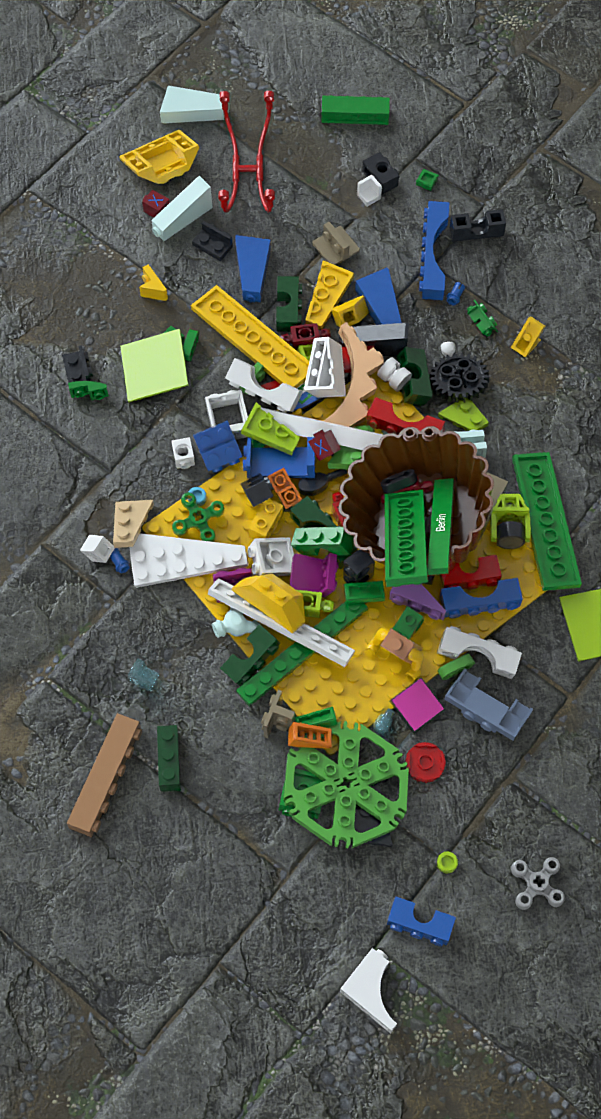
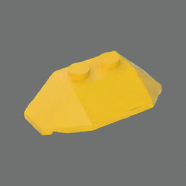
[232,574,305,633]

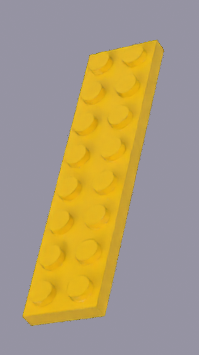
[191,285,309,388]

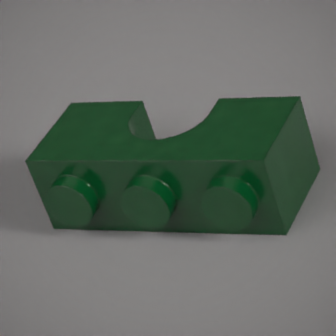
[276,276,302,332]
[397,347,433,406]
[220,624,280,687]
[157,725,181,792]

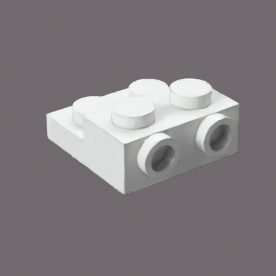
[248,537,294,576]

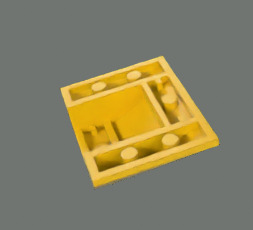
[119,130,199,184]

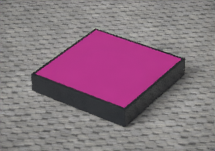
[389,677,445,733]

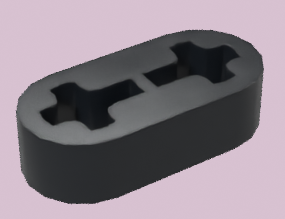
[380,469,418,494]

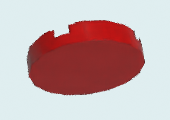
[405,742,446,783]

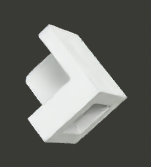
[357,175,382,207]

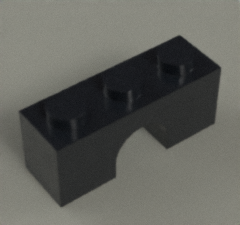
[449,209,506,242]

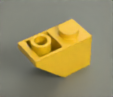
[331,295,369,327]

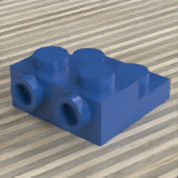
[193,421,243,473]

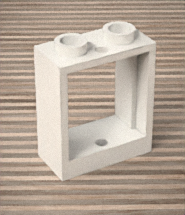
[205,390,248,440]

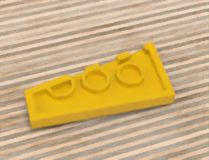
[305,260,354,330]

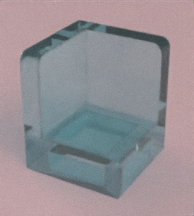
[128,658,159,691]

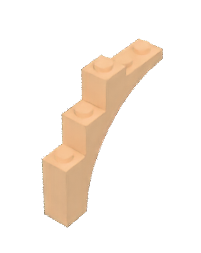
[324,322,384,428]

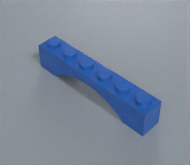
[419,201,449,300]

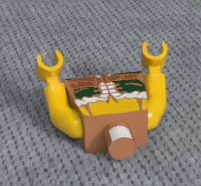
[365,628,423,682]

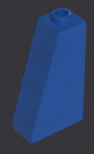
[235,235,271,302]
[355,268,401,325]

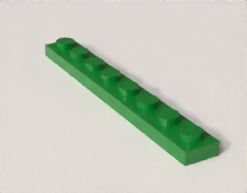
[236,601,368,707]

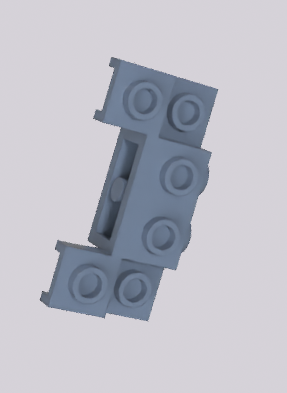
[444,668,533,741]

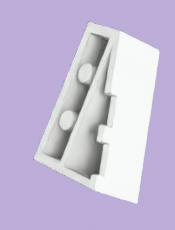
[304,337,346,398]

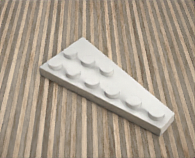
[129,534,248,588]

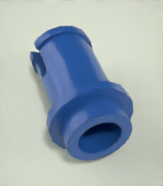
[446,282,465,305]
[110,548,130,573]

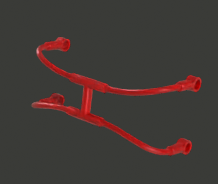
[218,91,275,213]

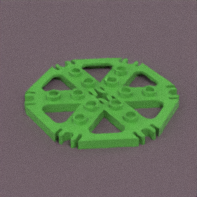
[283,721,409,849]

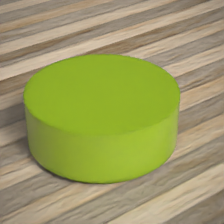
[437,851,458,874]

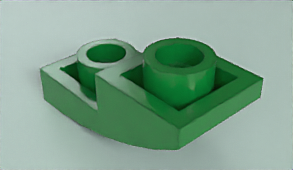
[68,381,109,400]

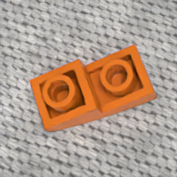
[267,468,302,509]

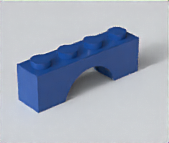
[440,578,523,619]

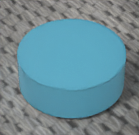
[188,487,207,507]

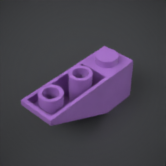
[389,584,446,620]

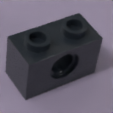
[362,152,400,195]

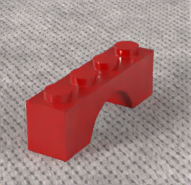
[367,397,445,435]

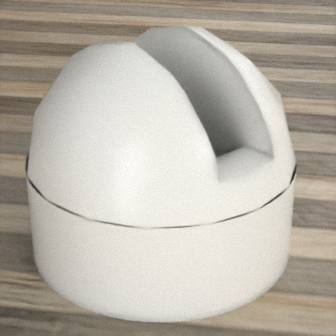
[441,342,455,357]

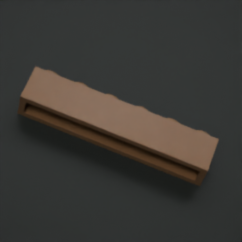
[67,713,142,837]

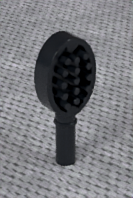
[298,469,347,496]

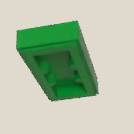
[344,581,385,604]
[295,707,338,734]

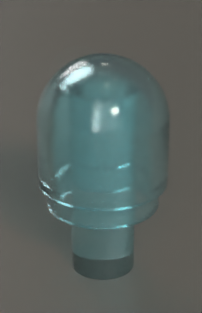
[373,708,394,735]

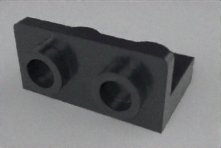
[192,221,233,261]
[62,345,93,383]

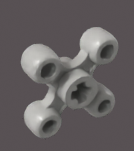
[511,857,565,910]

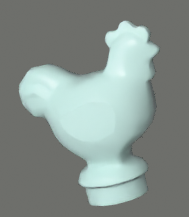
[212,607,260,638]

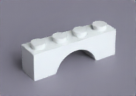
[225,358,303,413]
[437,626,522,679]

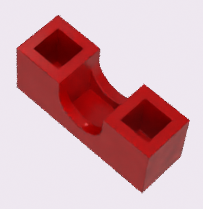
[439,555,502,590]

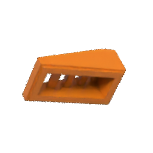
[288,722,332,749]

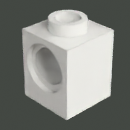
[172,437,195,469]
[80,535,115,563]

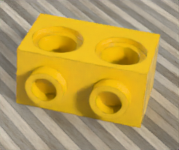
[249,499,283,540]

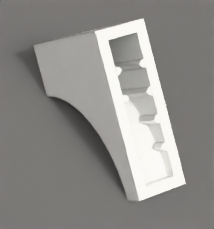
[340,948,397,1034]

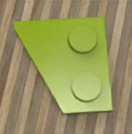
[438,398,489,431]

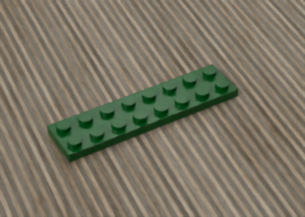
[512,452,582,591]
[385,489,428,587]

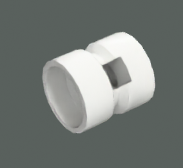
[377,357,412,392]

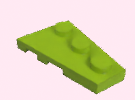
[241,402,300,456]

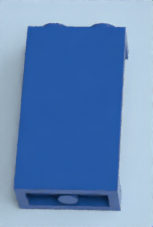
[243,437,315,479]

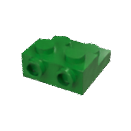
[278,769,323,821]

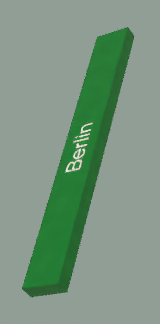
[427,478,454,575]

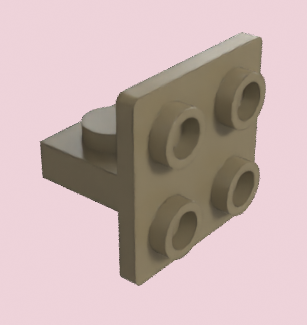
[312,222,360,265]
[261,690,295,738]

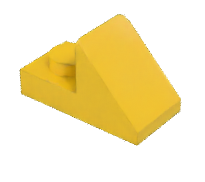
[139,264,168,301]
[511,317,546,357]

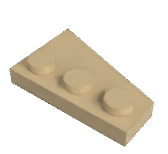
[113,500,154,548]

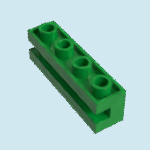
[321,95,390,125]

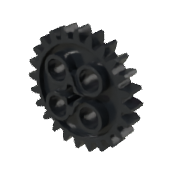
[430,353,489,403]

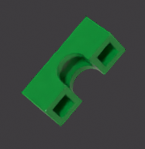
[291,527,354,556]

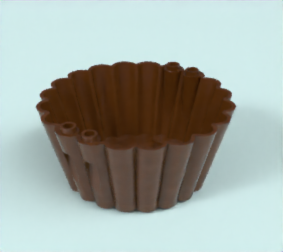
[338,426,494,576]

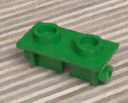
[467,300,498,337]

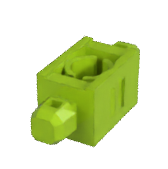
[297,590,334,618]

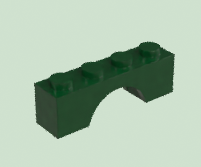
[290,496,358,570]

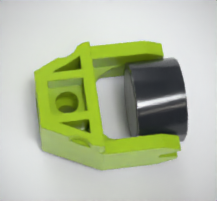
[490,494,531,549]

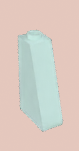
[160,86,230,123]
[152,176,212,241]

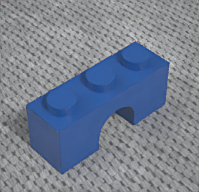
[387,896,456,946]

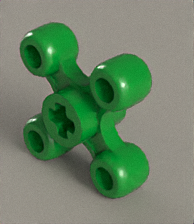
[172,492,225,542]

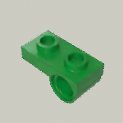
[393,606,425,639]

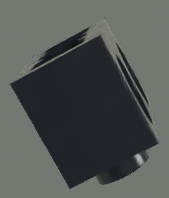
[240,473,274,507]
[343,549,375,583]

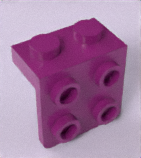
[290,553,338,598]

